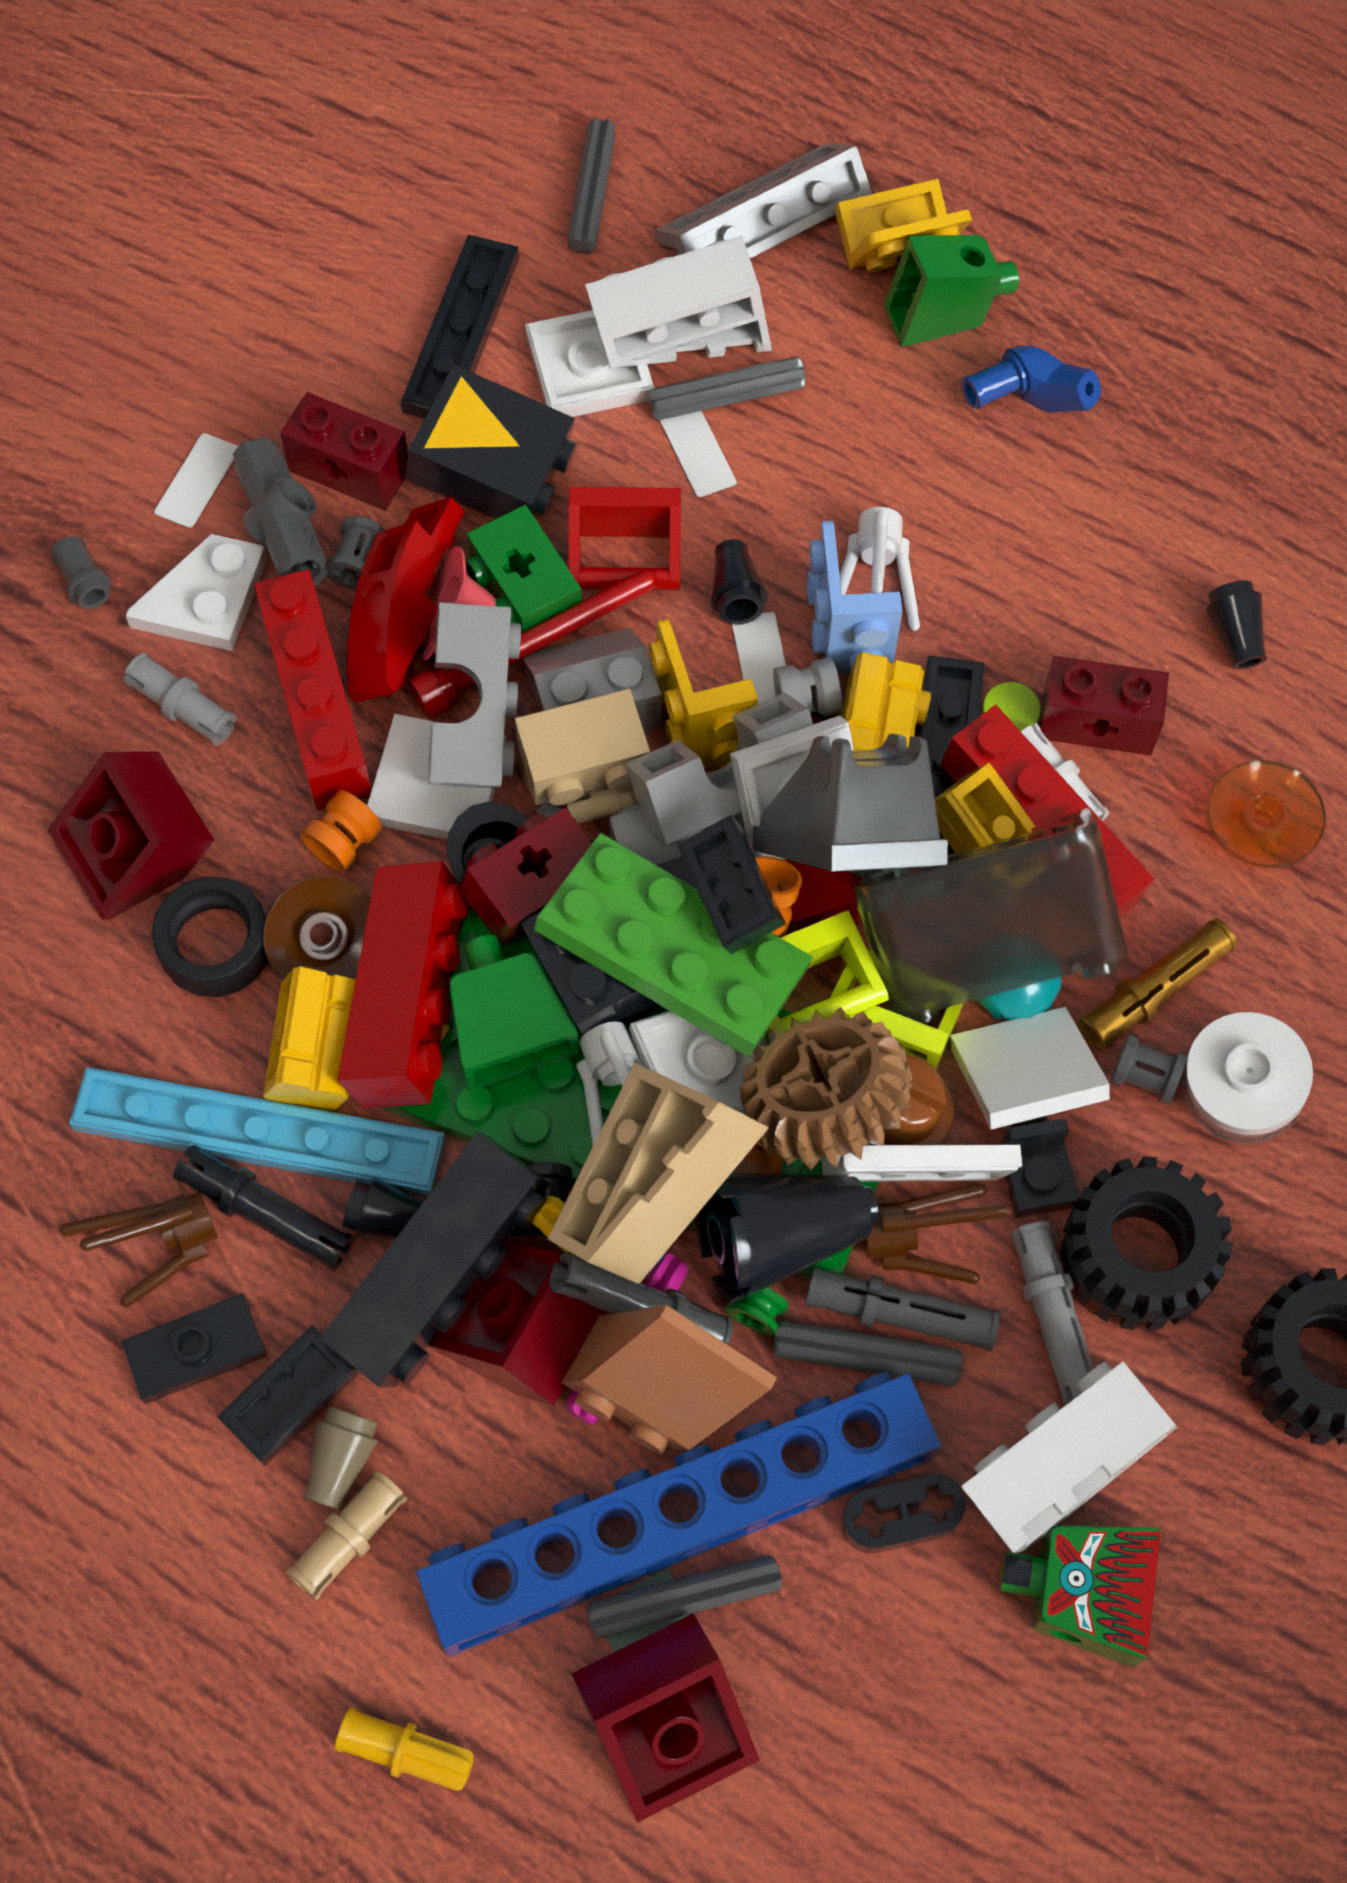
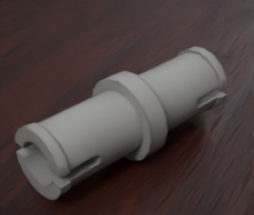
[123,653,237,746]

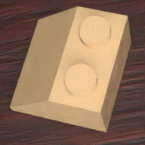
[515,689,650,805]

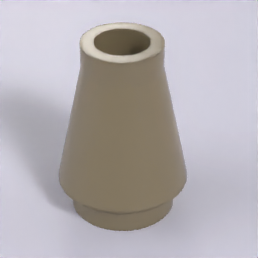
[304,1407,378,1510]

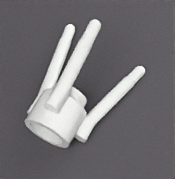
[839,507,920,631]
[576,1021,643,1146]

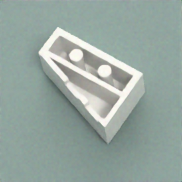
[586,235,772,368]
[961,1361,1178,1553]

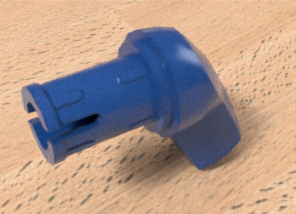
[962,345,1101,413]

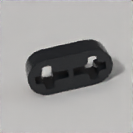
[841,1474,966,1553]

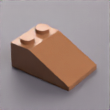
[561,1305,777,1455]

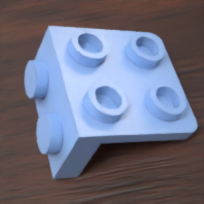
[806,520,902,675]

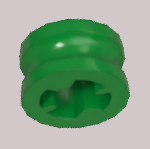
[724,1282,789,1336]

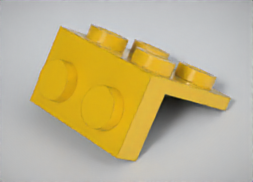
[834,179,972,273]
[648,619,758,769]

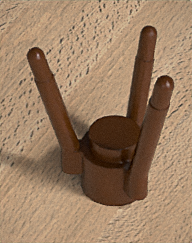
[866,1184,1012,1283]
[60,1191,218,1307]

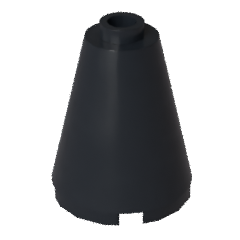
[694,1173,879,1302]

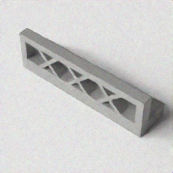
[654,142,872,258]

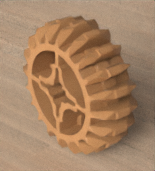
[739,1007,912,1169]

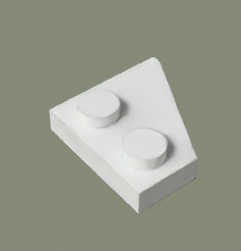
[126,534,268,651]

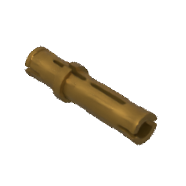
[1078,918,1238,1050]

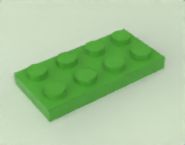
[534,833,813,1058]

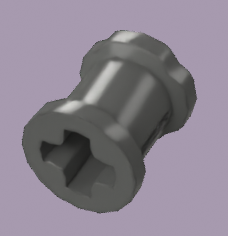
[325,516,385,590]
[1110,1032,1188,1105]

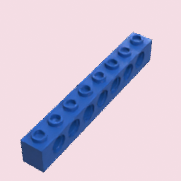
[416,1372,941,1657]

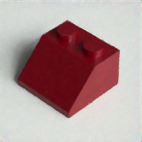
[48,751,214,920]
[430,1241,606,1406]
[571,1613,760,1823]

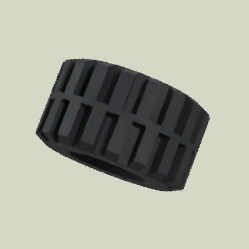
[1060,1156,1233,1331]
[1241,1268,1347,1445]

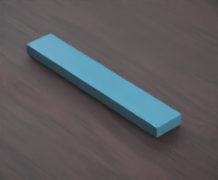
[69,1067,446,1197]

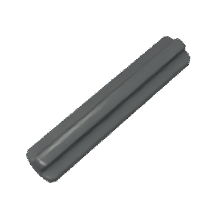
[568,118,615,254]
[648,357,806,420]
[773,1320,963,1386]
[587,1555,782,1638]

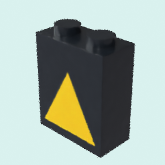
[405,364,578,519]

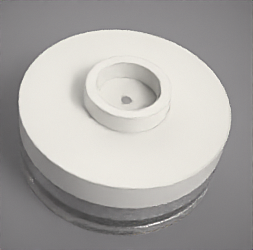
[1183,1012,1313,1144]

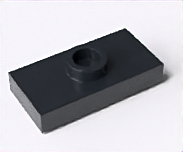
[678,815,786,955]
[122,1293,267,1404]
[217,1325,359,1466]

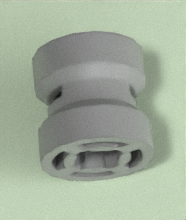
[773,658,842,717]

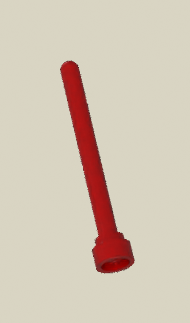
[408,569,658,720]

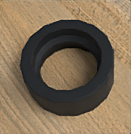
[151,877,268,997]

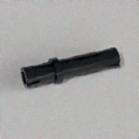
[173,1144,354,1272]

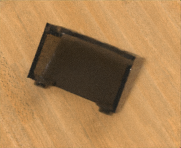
[852,808,1128,1024]

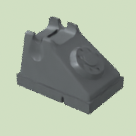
[753,733,948,871]

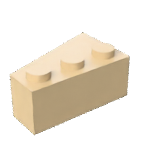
[548,1063,769,1284]

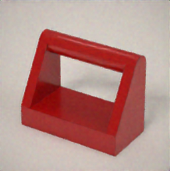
[568,487,681,590]

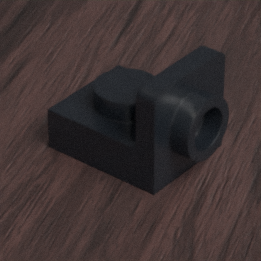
[1000,1116,1079,1218]

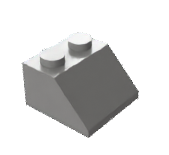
[521,627,662,732]

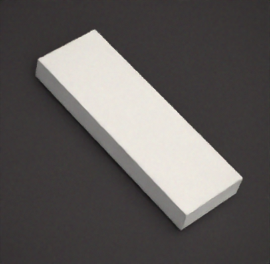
[822,1145,1022,1182]

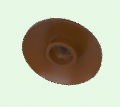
[263,876,371,980]

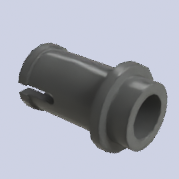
[51,536,111,609]

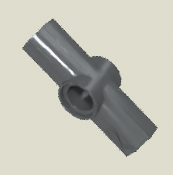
[233,436,328,586]

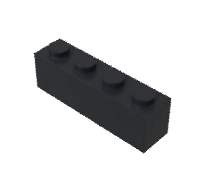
[319,1131,550,1388]

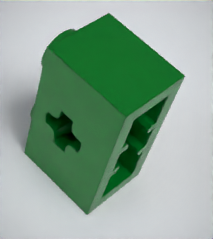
[465,505,582,633]

